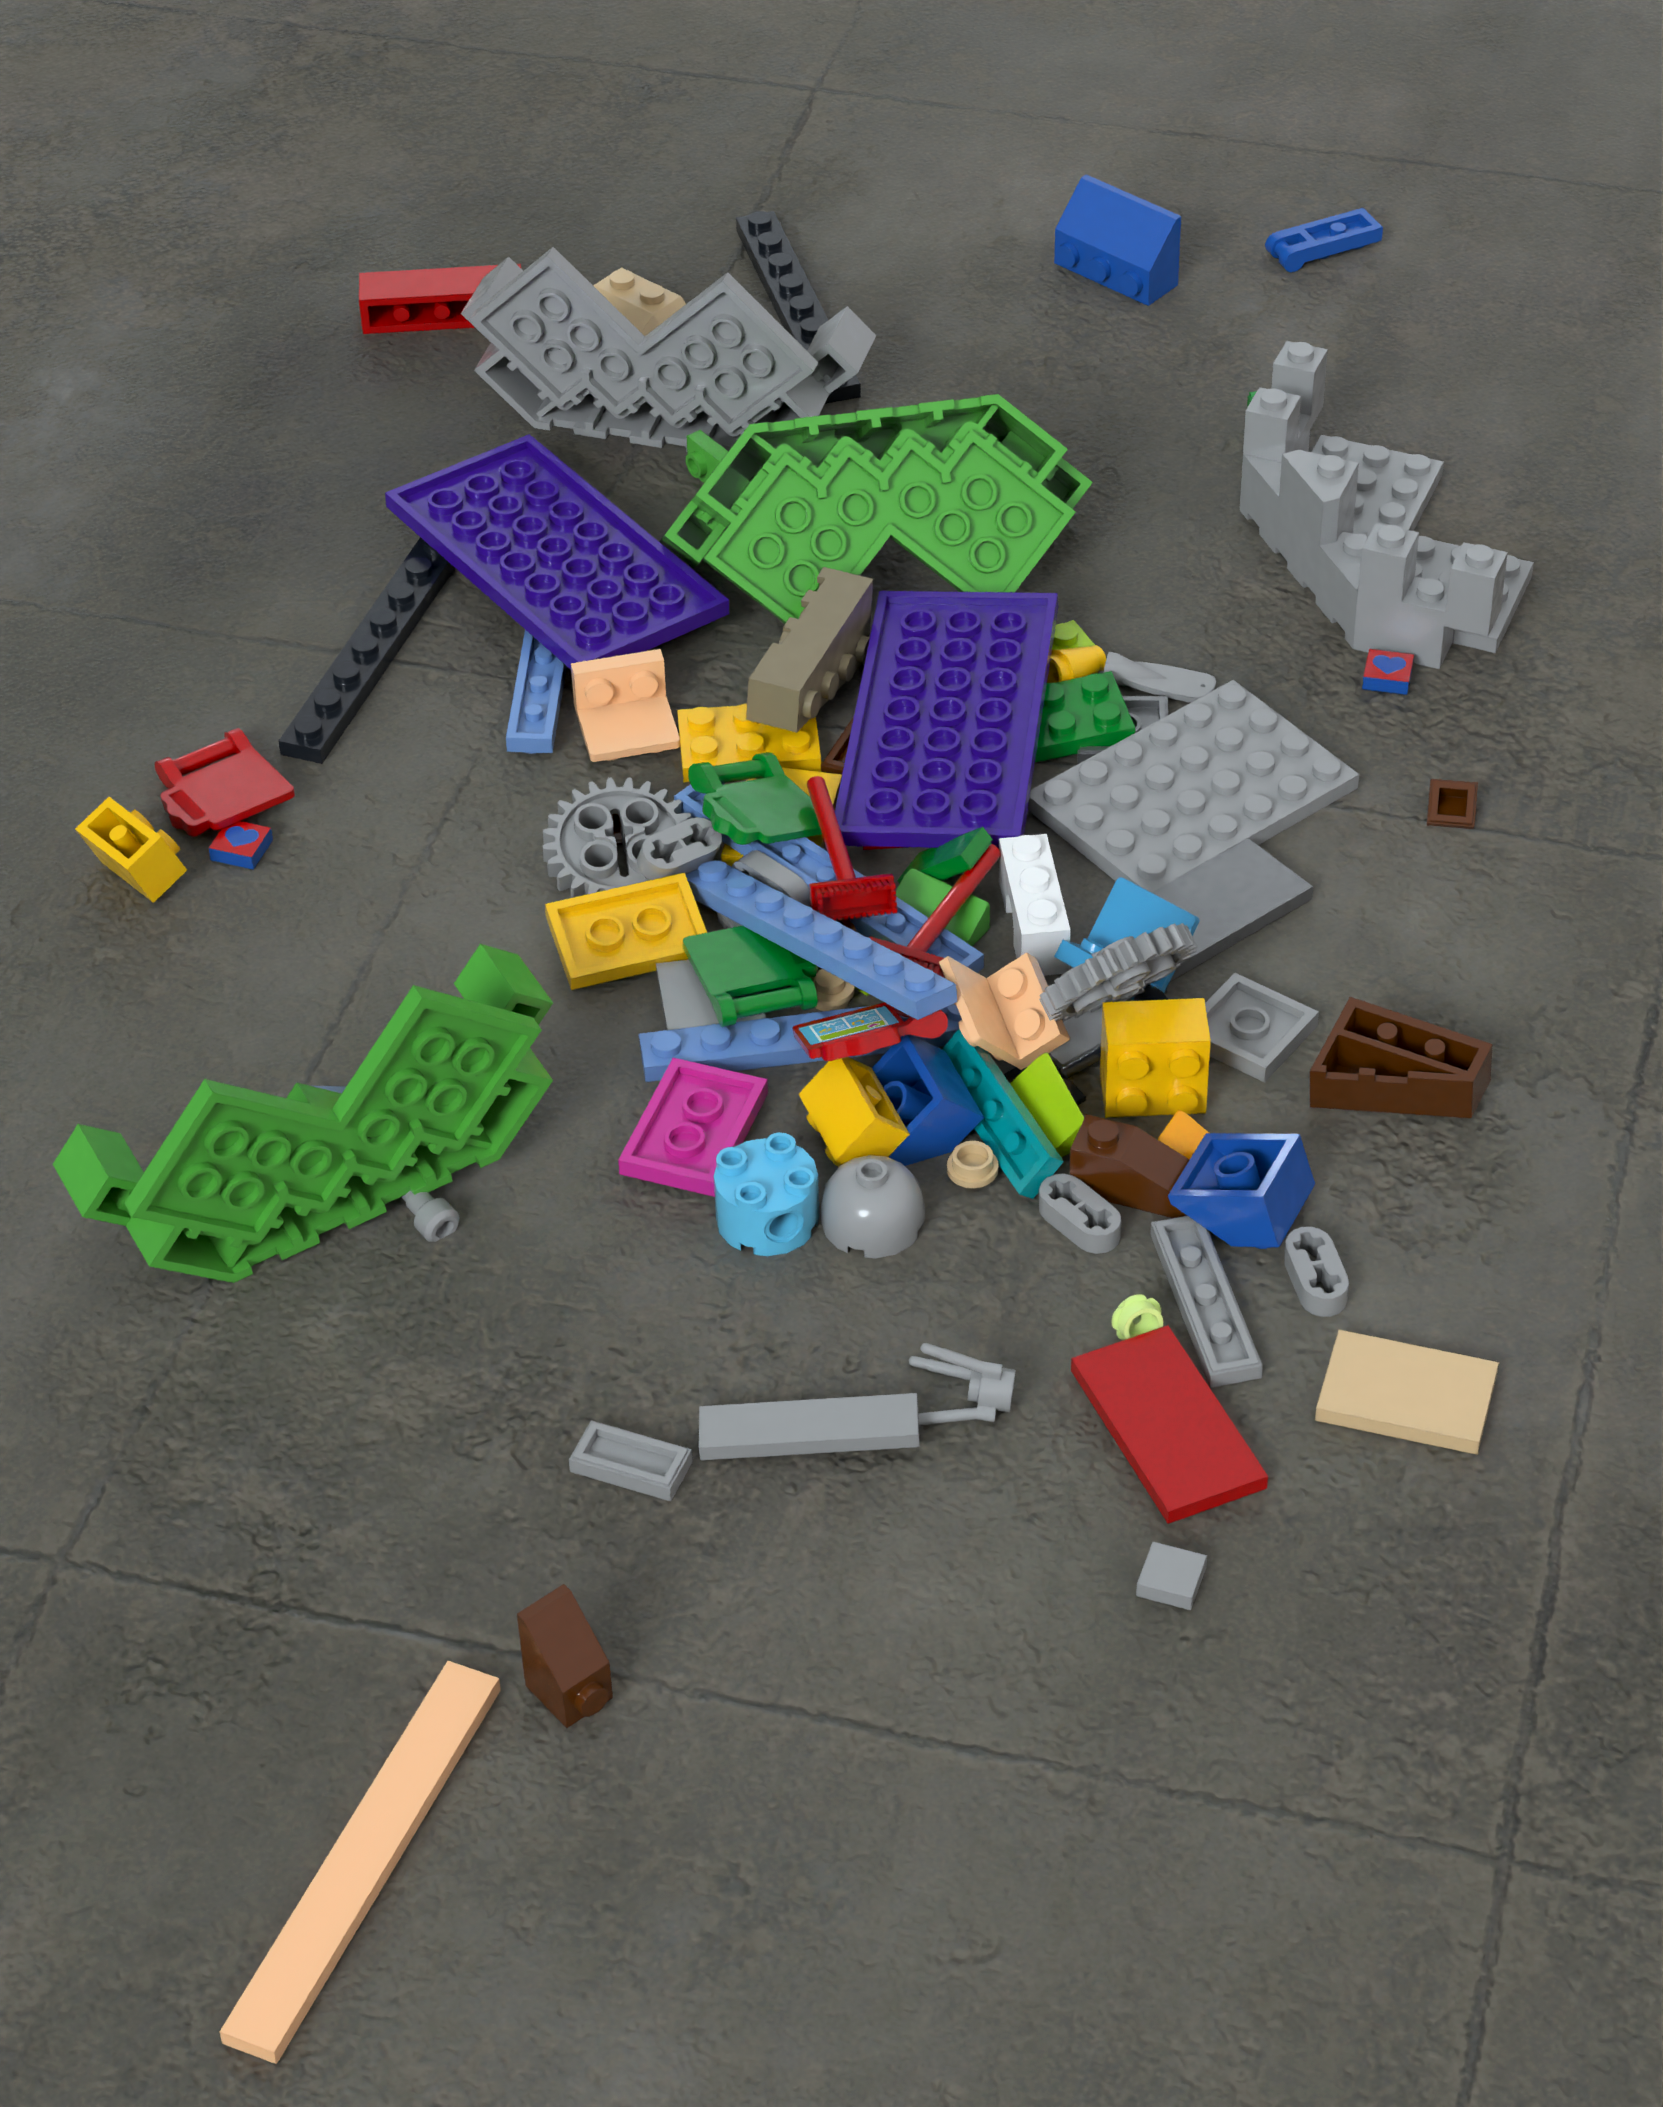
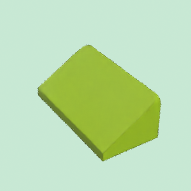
[1010,1052,1084,1157]

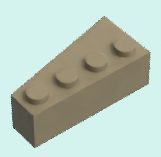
[746,567,873,733]

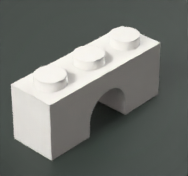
[999,834,1070,976]

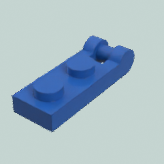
[1265,208,1383,272]

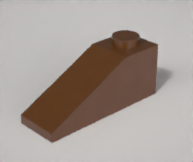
[1070,1114,1189,1218]

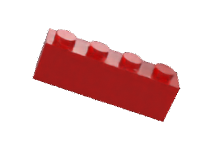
[359,264,521,334]

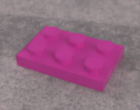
[618,1058,768,1197]

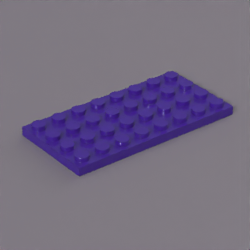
[385,434,729,669]
[835,591,1059,849]

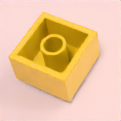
[1100,998,1211,1118]

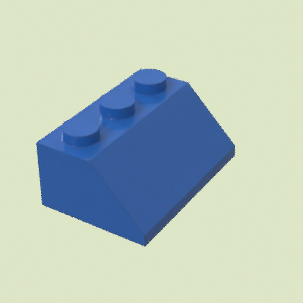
[1054,174,1181,306]

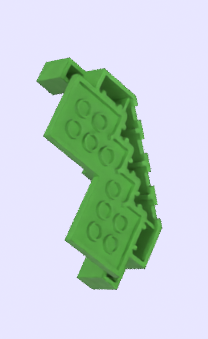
[659,394,1093,624]
[53,944,553,1283]

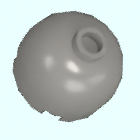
[821,1155,925,1259]

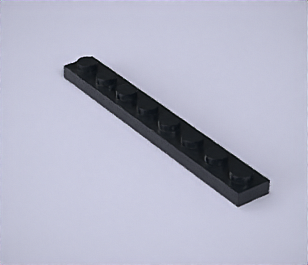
[736,211,861,404]
[279,537,455,764]

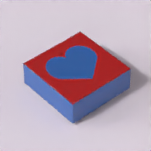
[1362,649,1414,695]
[209,821,273,870]

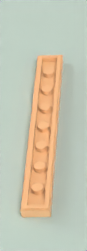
[219,1661,501,2064]

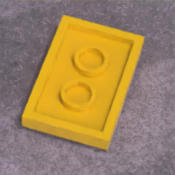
[677,704,821,782]
[545,873,707,990]

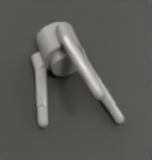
[909,1343,1016,1425]

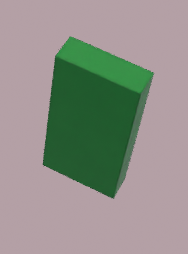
[897,827,993,884]

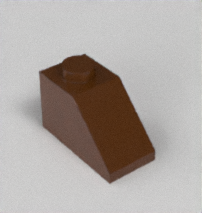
[517,1584,613,1728]

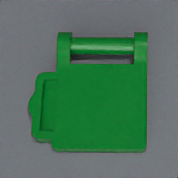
[688,752,822,845]
[683,926,819,1027]

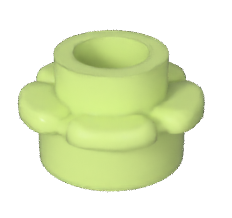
[1111,1294,1163,1340]

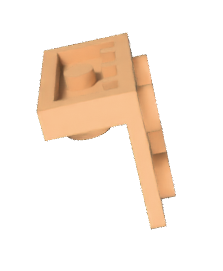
[571,649,680,762]
[939,952,1070,1070]

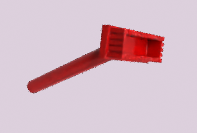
[806,776,897,921]
[869,844,1001,978]

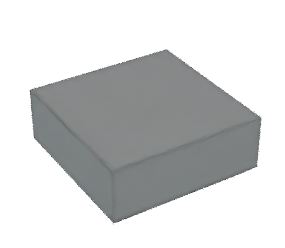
[1136,1542,1207,1610]

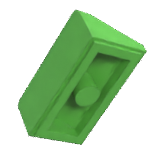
[896,869,990,946]

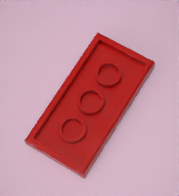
[1071,1325,1268,1524]

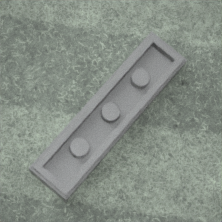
[1150,1216,1263,1388]
[699,1393,920,1460]

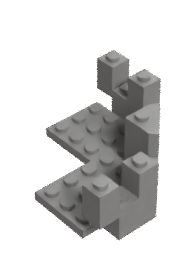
[461,247,876,452]
[1240,341,1534,669]

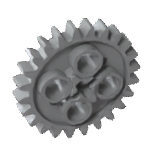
[543,777,696,898]
[1039,923,1198,1021]

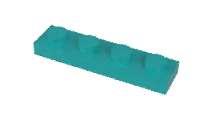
[942,1029,1064,1199]

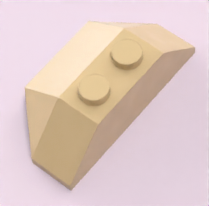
[593,267,686,336]

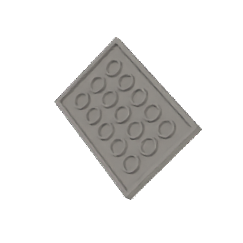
[1028,680,1359,892]

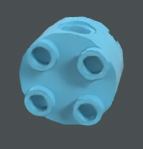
[713,1132,820,1256]

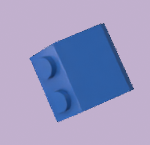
[872,1034,984,1166]
[1168,1133,1315,1249]

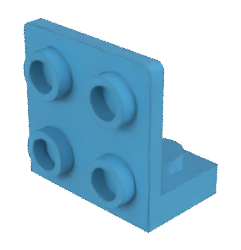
[1054,877,1200,1000]

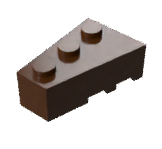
[1310,997,1493,1118]

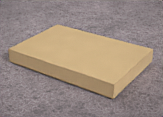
[1315,1329,1499,1455]

